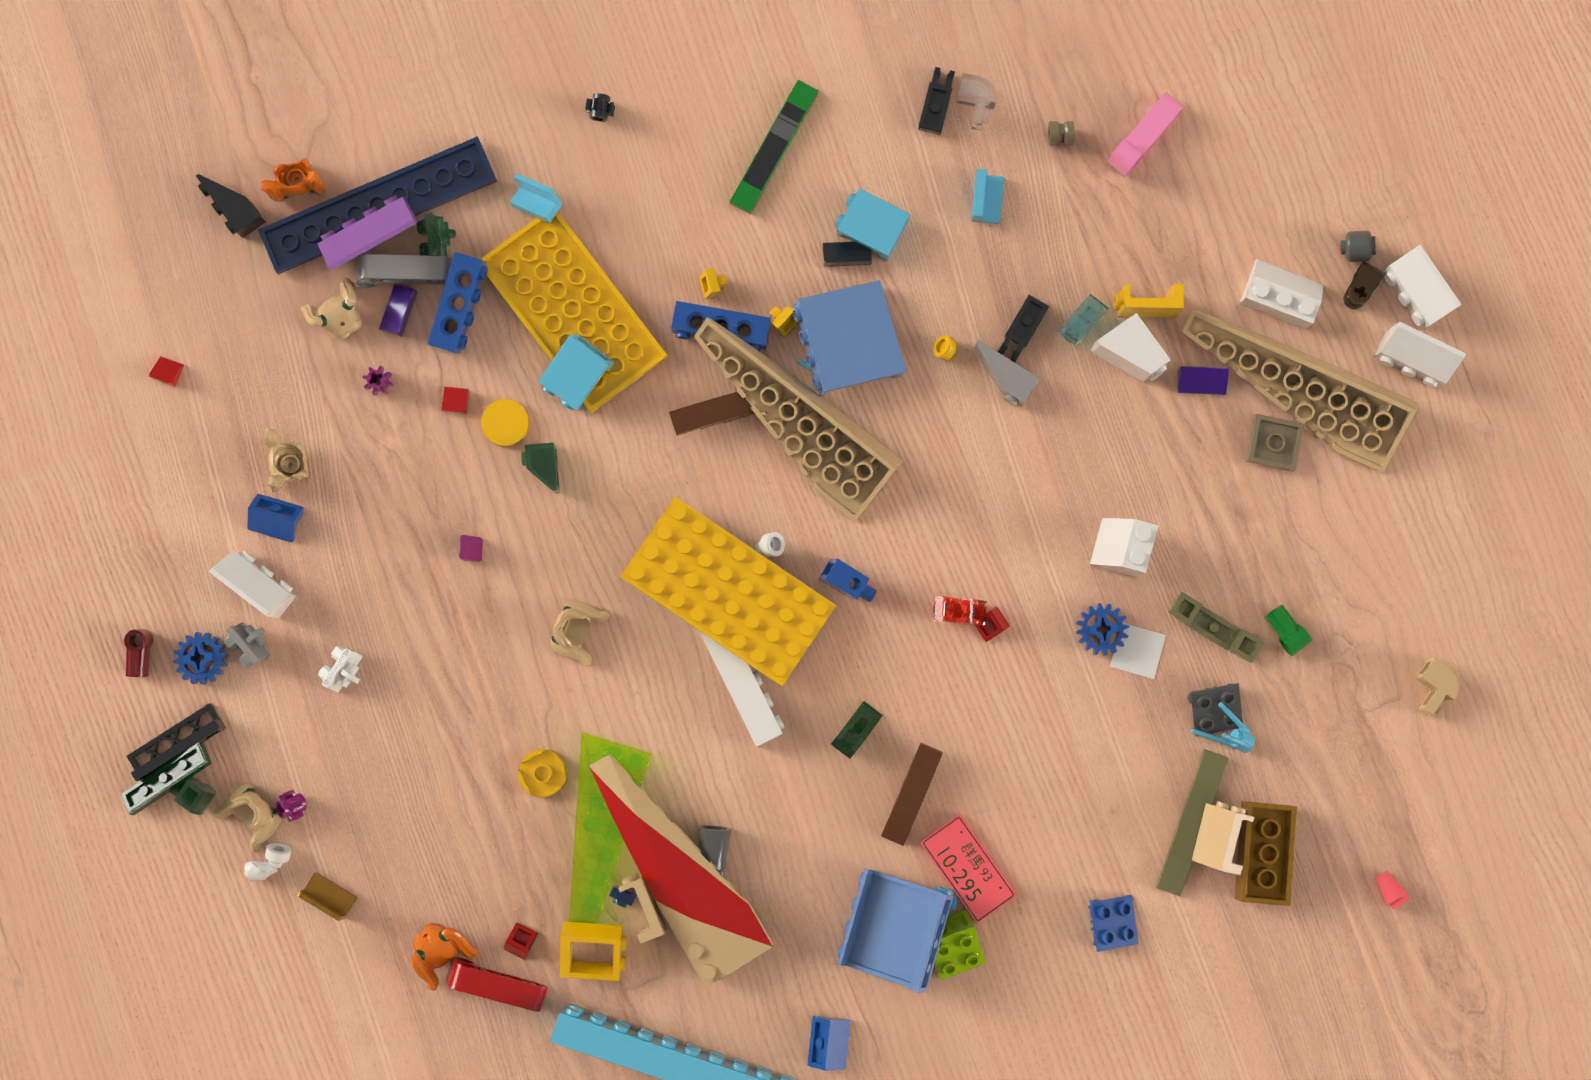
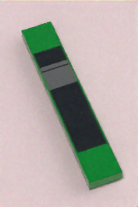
[730,80,819,215]

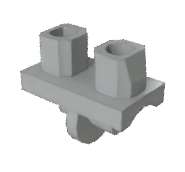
[224,622,270,668]

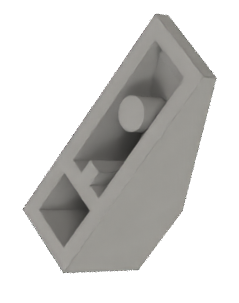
[974,340,1039,407]

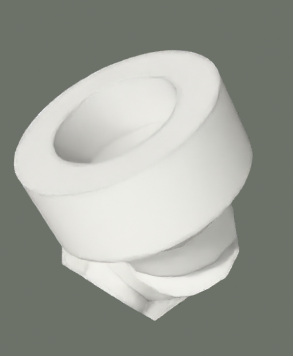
[753,532,785,559]
[244,843,292,881]

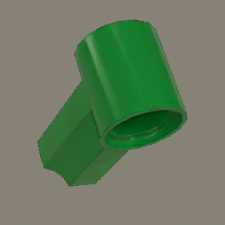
[1264,605,1312,656]

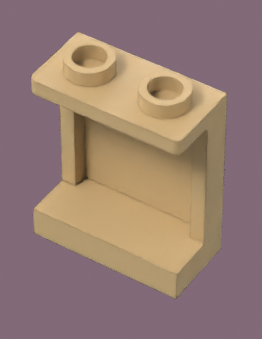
[1192,801,1254,875]
[618,873,667,944]

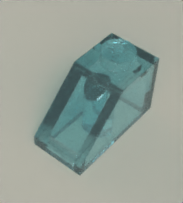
[1058,294,1109,346]

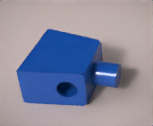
[819,559,877,603]

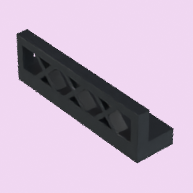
[126,703,226,781]

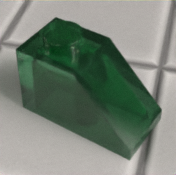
[521,442,560,493]
[831,701,883,759]

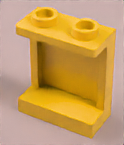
[1114,284,1184,318]

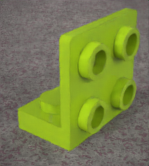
[934,909,986,980]

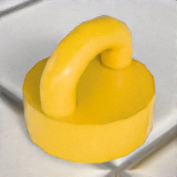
[933,335,958,361]

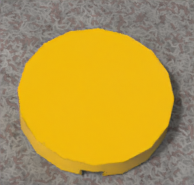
[481,399,530,447]
[518,749,568,798]

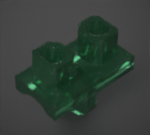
[416,213,456,257]

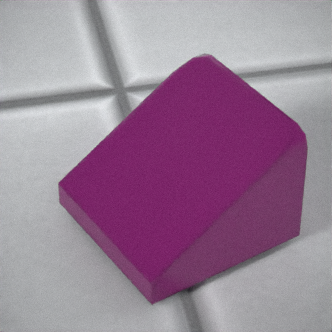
[459,535,483,562]

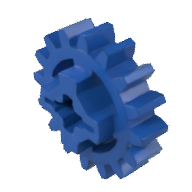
[1075,603,1129,656]
[173,632,229,685]

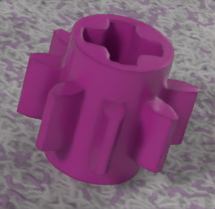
[362,365,394,396]
[275,790,307,822]

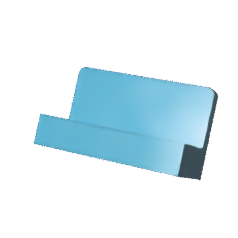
[971,169,1004,224]
[510,174,563,223]

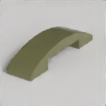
[1169,592,1264,663]

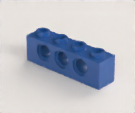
[428,252,488,353]
[671,301,771,352]

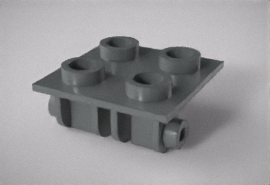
[1188,683,1243,736]

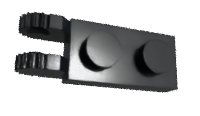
[918,67,955,135]
[998,295,1049,363]

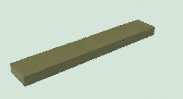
[1156,749,1229,896]

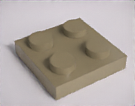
[1246,414,1304,472]

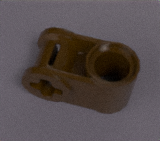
[1343,261,1385,309]

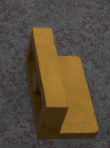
[297,872,358,921]

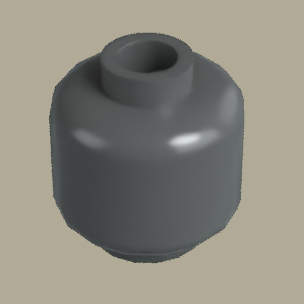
[1341,230,1376,262]

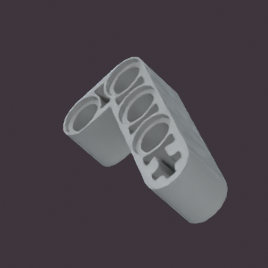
[354,254,451,288]

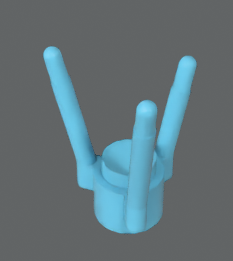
[1191,702,1255,753]

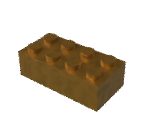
[1235,801,1297,906]

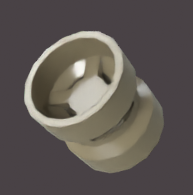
[1048,121,1075,145]

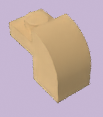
[1415,658,1459,715]

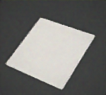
[1110,623,1166,679]

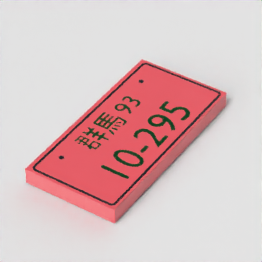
[920,814,1017,923]

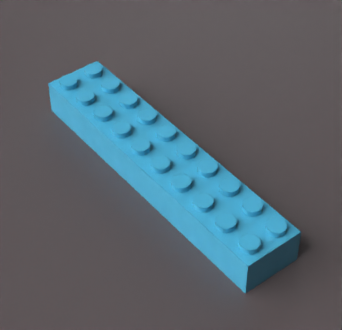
[550,1004,795,1080]

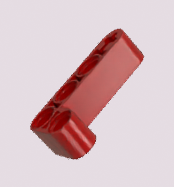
[446,957,548,1012]

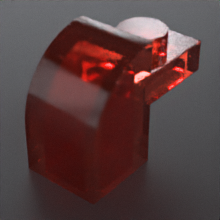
[933,596,987,625]

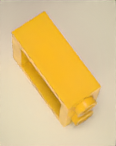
[560,922,627,981]

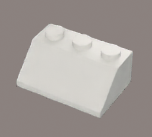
[1383,245,1462,330]
[1239,259,1324,329]
[1374,322,1466,388]
[209,551,296,619]

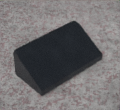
[823,241,872,267]

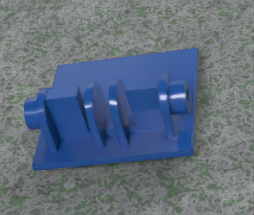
[1088,895,1138,952]

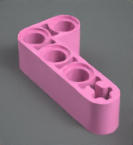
[1108,92,1184,177]

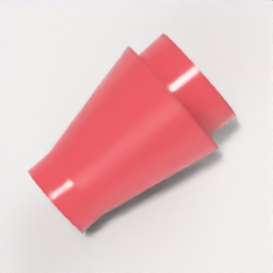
[1374,871,1409,909]

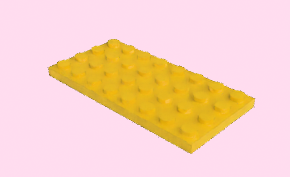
[480,212,668,414]
[620,497,837,687]

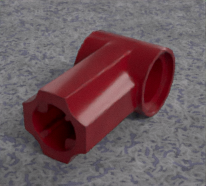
[124,629,153,677]

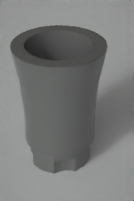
[698,825,732,877]

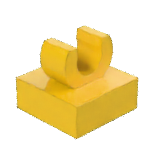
[699,268,728,299]
[770,306,799,338]

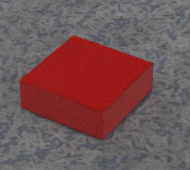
[442,386,470,414]

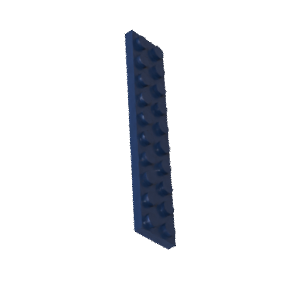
[258,136,497,275]

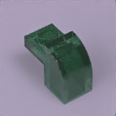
[170,776,216,815]

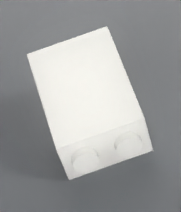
[1090,313,1171,382]
[1090,518,1158,577]

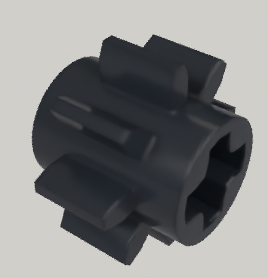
[585,93,615,122]

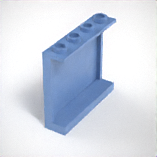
[793,280,906,396]
[837,869,954,993]

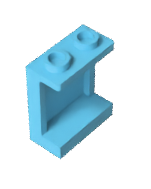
[835,188,910,261]
[538,334,615,410]

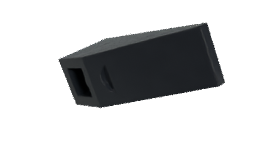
[196,174,266,238]

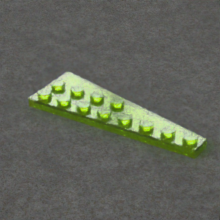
[569,732,652,924]

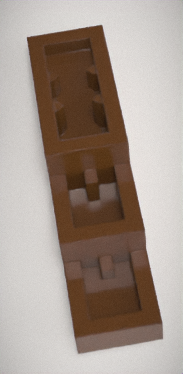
[669,392,755,436]
[881,742,943,846]

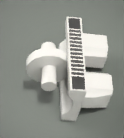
[318,646,363,693]

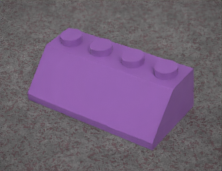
[318,195,418,271]

